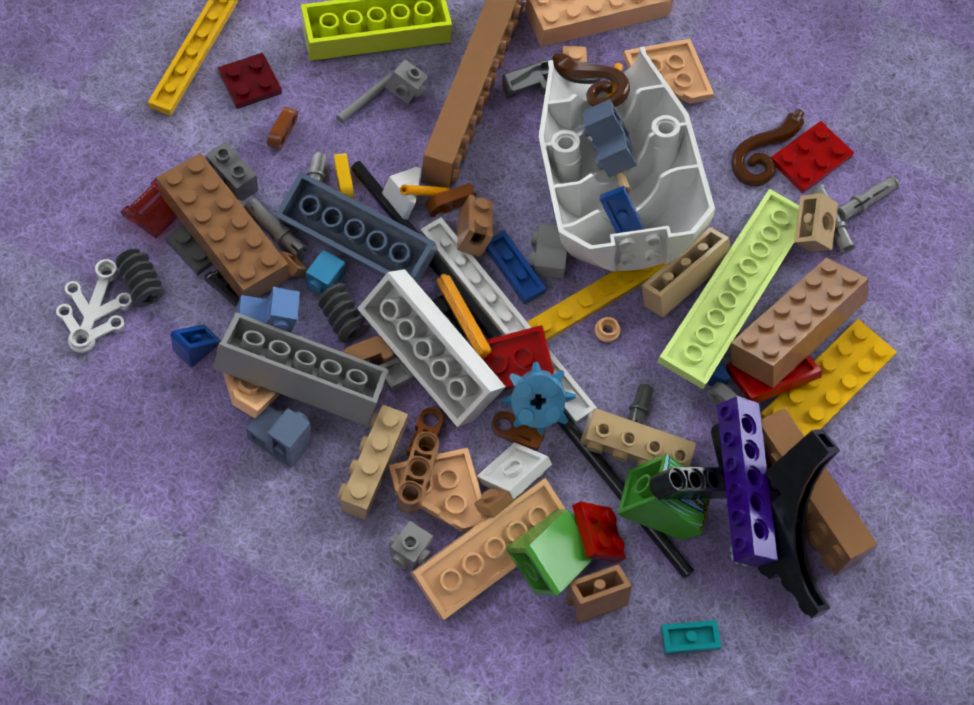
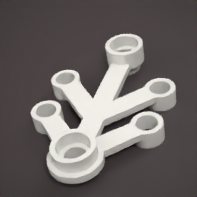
[56,259,133,353]

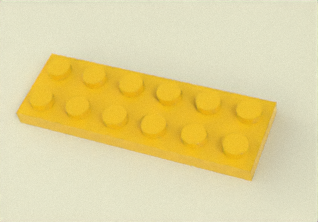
[760,319,897,437]

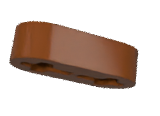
[267,106,298,150]

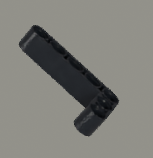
[649,423,727,499]

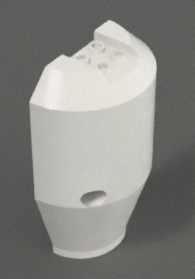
[538,47,715,272]

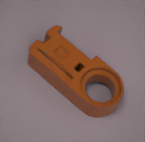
[425,183,476,217]
[406,407,443,456]
[491,411,546,451]

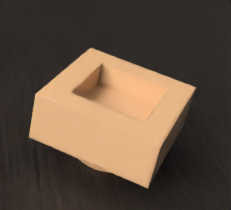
[562,46,587,62]

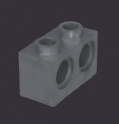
[205,142,258,200]

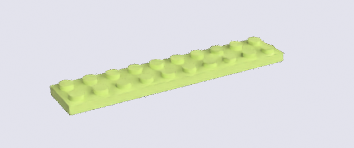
[657,189,799,389]

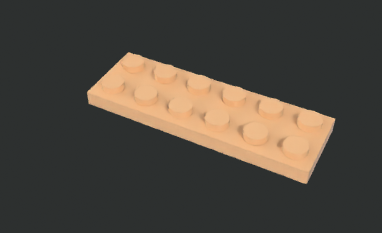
[410,478,565,620]

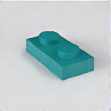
[660,620,722,655]

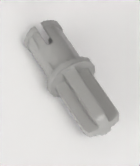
[306,152,327,182]

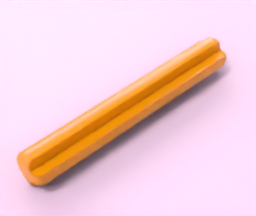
[436,274,491,358]

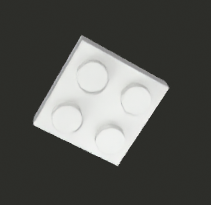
[477,442,552,499]

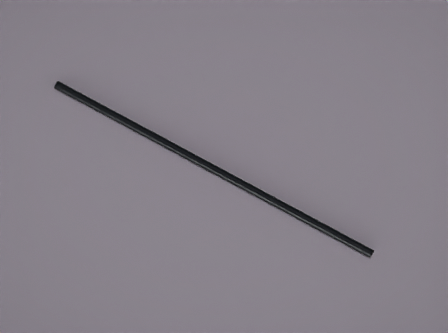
[351,161,694,579]

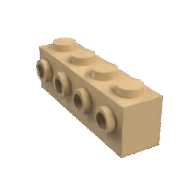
[641,227,730,318]
[337,405,408,520]
[580,408,696,467]

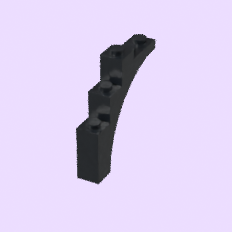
[757,429,840,619]

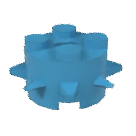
[502,362,576,435]

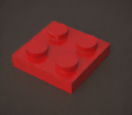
[572,501,626,562]

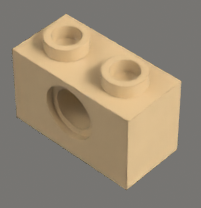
[794,193,838,252]

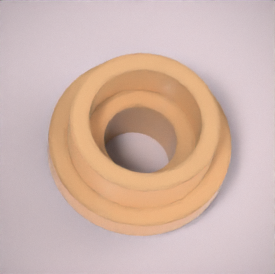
[594,317,621,342]

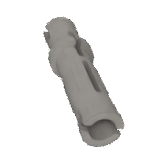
[837,176,899,221]
[810,185,855,254]
[244,198,308,258]

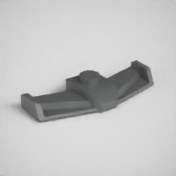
[502,59,600,98]

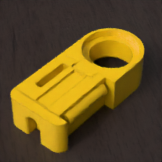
[334,153,354,199]

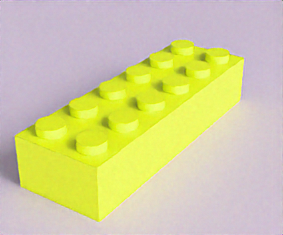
[301,0,452,61]

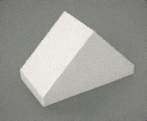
[382,167,421,220]

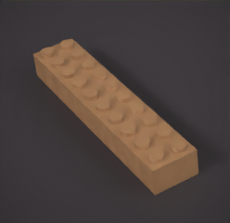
[421,0,525,188]

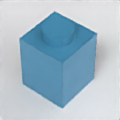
[306,250,345,294]

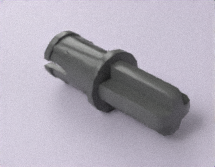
[628,384,654,424]

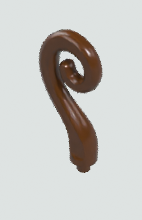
[552,54,630,107]
[731,109,804,186]

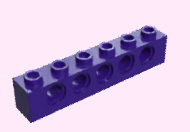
[717,396,778,567]

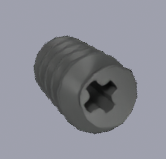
[115,248,165,307]
[318,283,370,343]

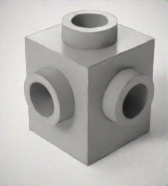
[385,59,428,104]
[389,521,433,571]

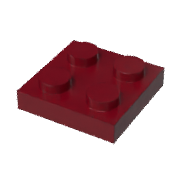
[217,52,282,109]

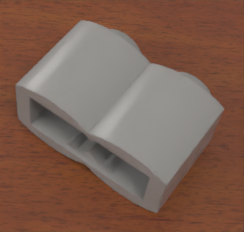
[529,223,567,279]

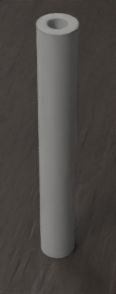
[336,74,391,123]

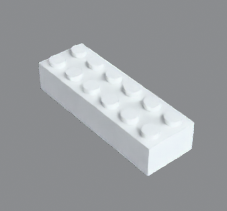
[357,269,506,427]

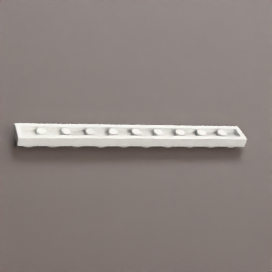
[420,217,597,425]

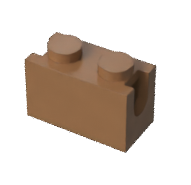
[457,194,493,257]
[566,564,632,623]

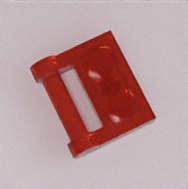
[121,178,178,239]

